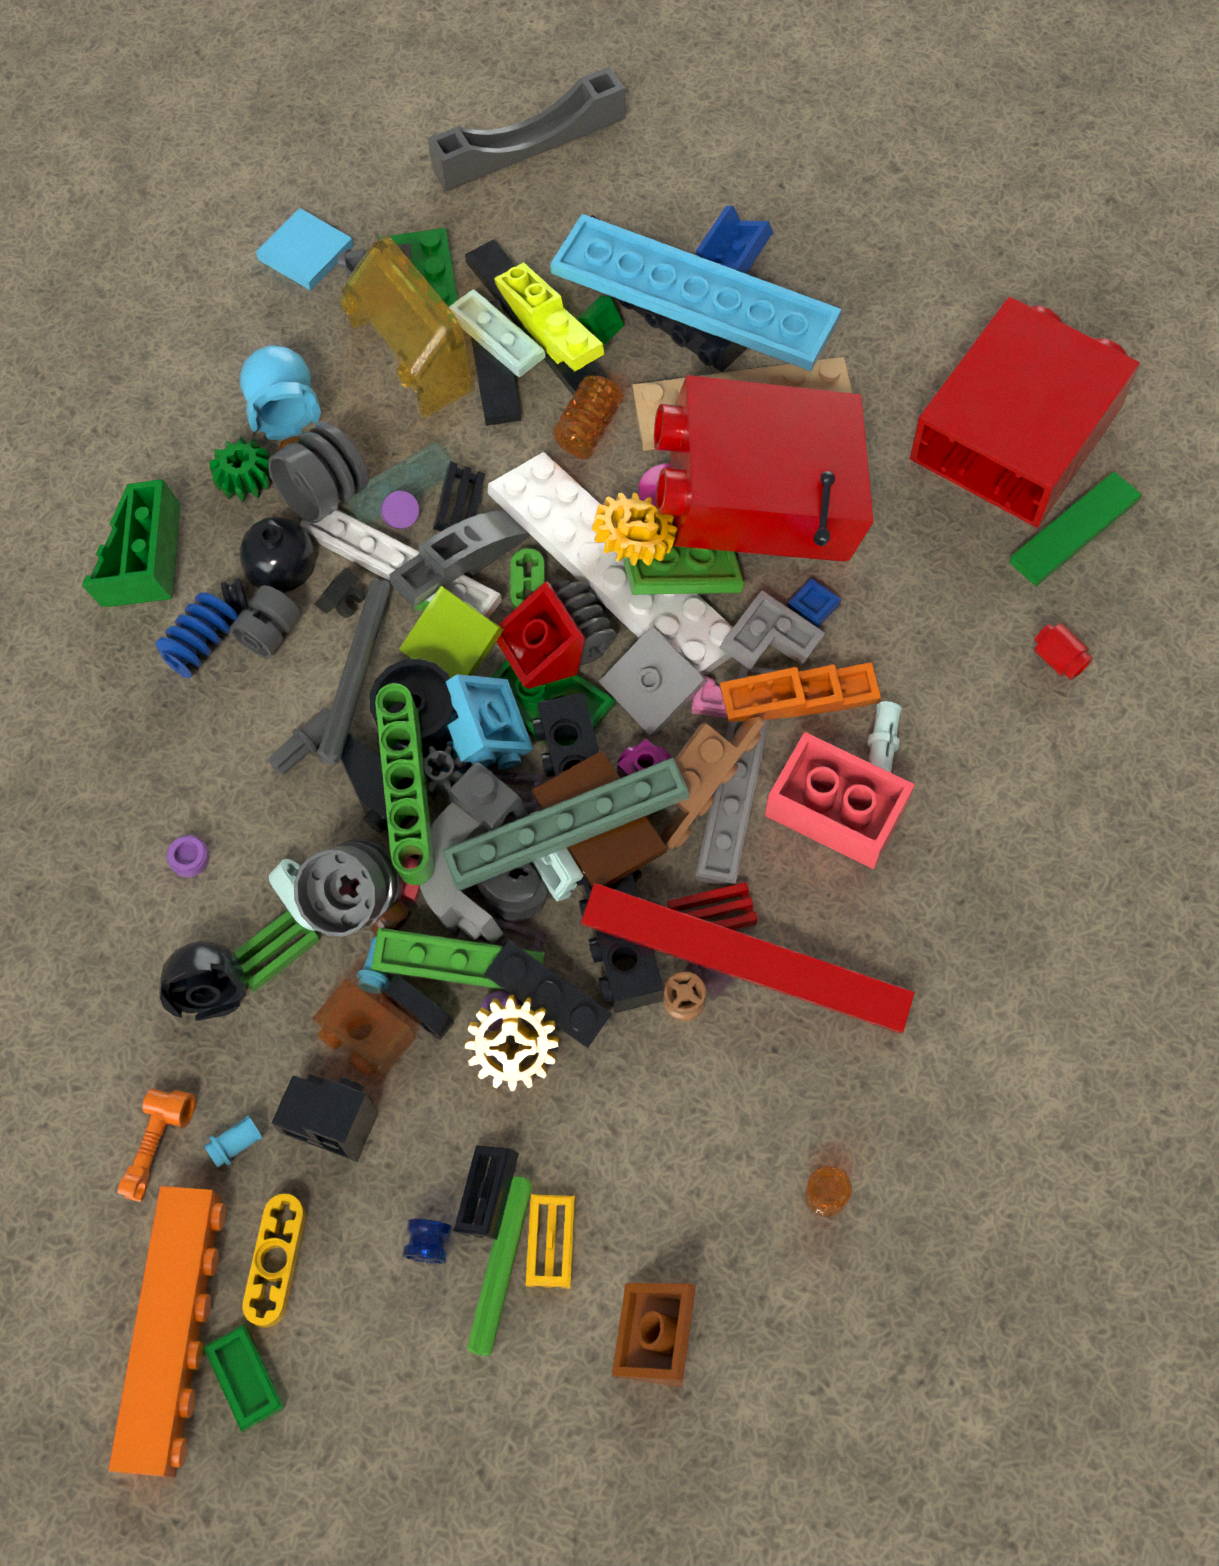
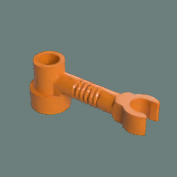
[118,1088,196,1202]

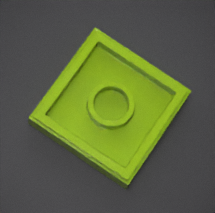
[399,586,504,679]

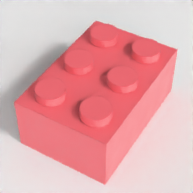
[765,732,915,870]

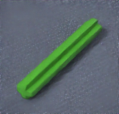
[467,1176,532,1356]

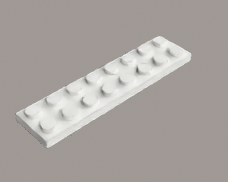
[487,452,733,676]

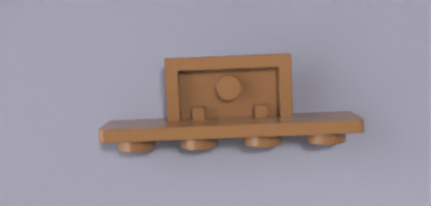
[659,717,765,850]

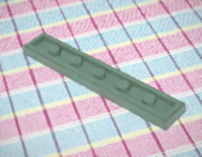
[441,758,690,891]

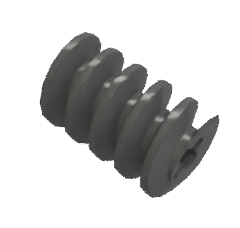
[551,580,617,665]

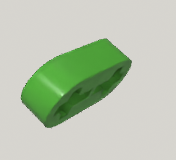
[510,548,545,611]

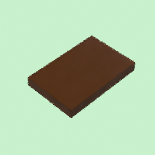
[532,750,667,887]

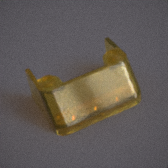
[339,235,472,419]

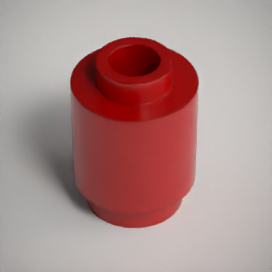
[1034,623,1093,680]

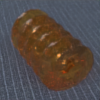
[553,375,624,459]

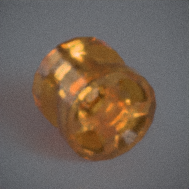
[805,1166,852,1217]

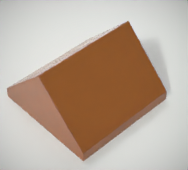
[612,1283,696,1388]

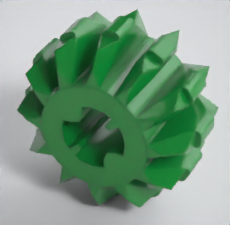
[209,437,271,502]

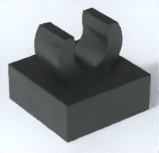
[314,568,366,618]

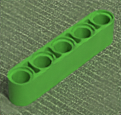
[375,683,435,885]

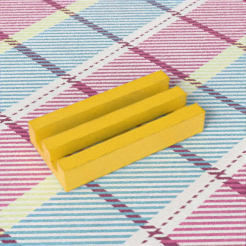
[525,1194,575,1289]

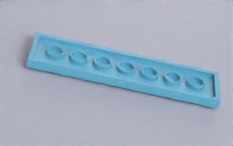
[550,214,842,372]

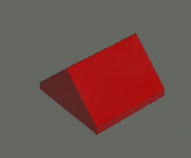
[496,581,585,689]

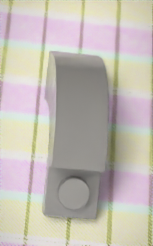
[418,802,503,945]

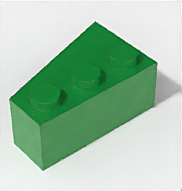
[82,479,181,607]

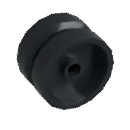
[369,659,459,758]

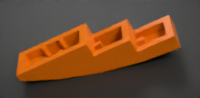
[720,662,881,722]

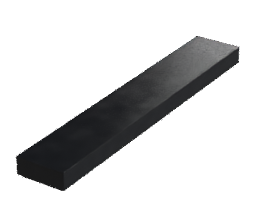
[465,239,608,401]

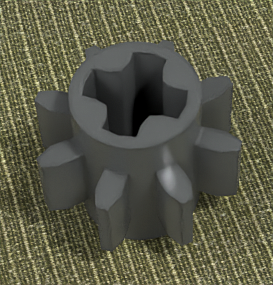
[423,746,466,797]

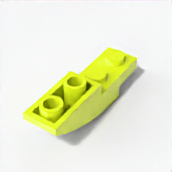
[494,262,604,371]

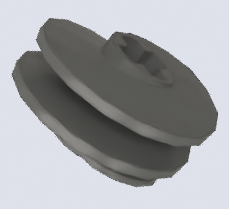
[478,862,549,921]

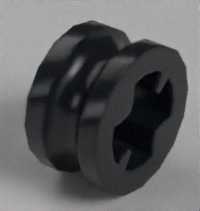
[221,578,249,611]

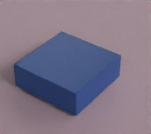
[787,577,841,628]

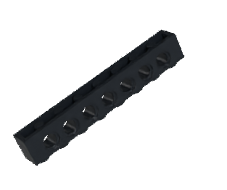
[532,692,664,1013]

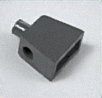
[449,762,528,832]

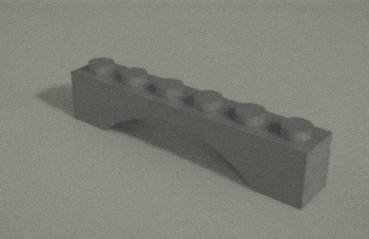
[427,67,625,191]

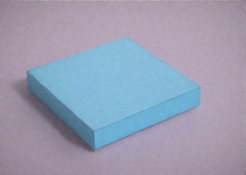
[256,208,354,291]

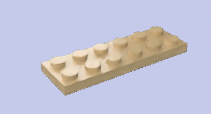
[632,357,853,451]

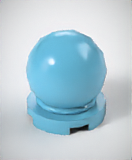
[240,345,321,440]

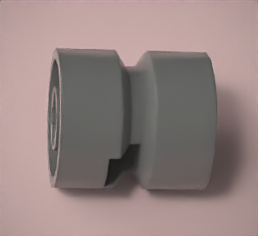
[229,585,302,659]

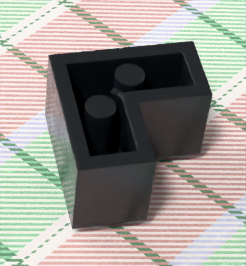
[271,1074,378,1162]

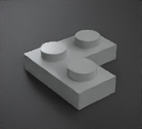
[719,590,825,670]

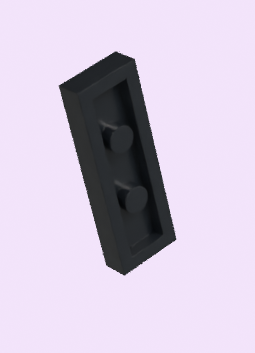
[483,940,612,1048]

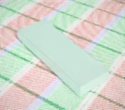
[447,289,545,378]

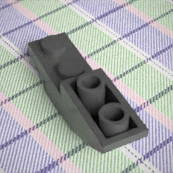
[389,510,530,608]

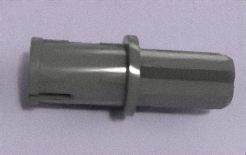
[269,707,330,775]

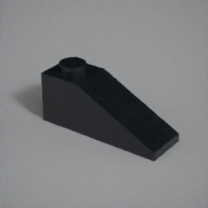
[340,733,414,833]

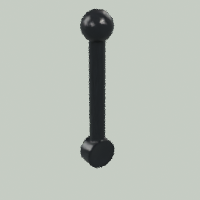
[813,471,835,546]

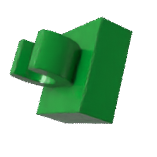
[576,295,624,346]

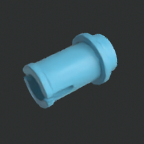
[356,937,389,994]
[204,1115,263,1167]

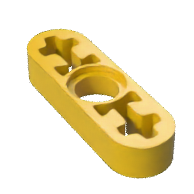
[242,1194,306,1328]

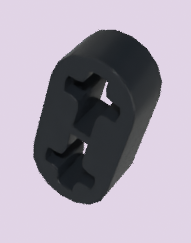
[380,974,454,1040]

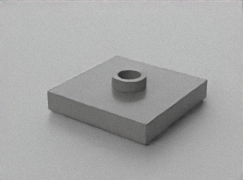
[599,626,708,737]

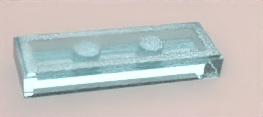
[346,442,451,525]

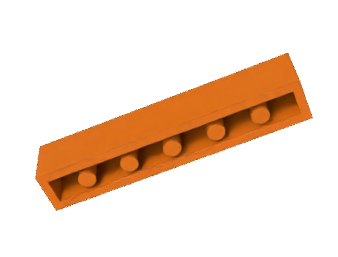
[108,1186,226,1478]

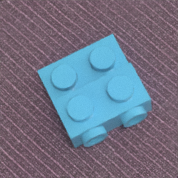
[446,674,534,770]

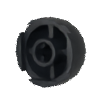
[239,517,316,592]
[159,941,247,1021]

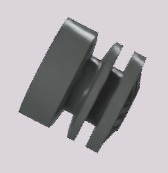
[268,422,369,524]
[294,838,403,937]

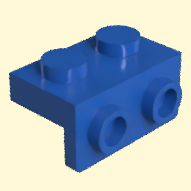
[696,206,773,274]

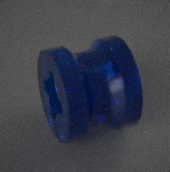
[402,1218,452,1264]

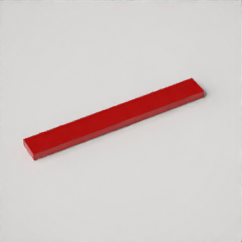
[580,883,915,1033]

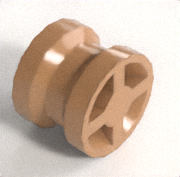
[664,972,706,1021]

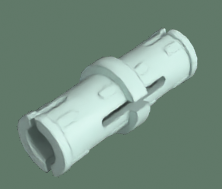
[867,701,902,773]

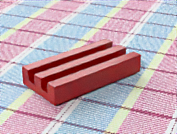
[667,882,758,930]

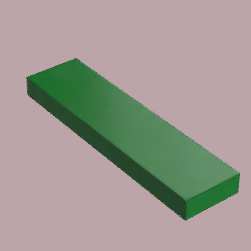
[1009,471,1142,587]

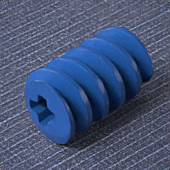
[155,592,238,678]

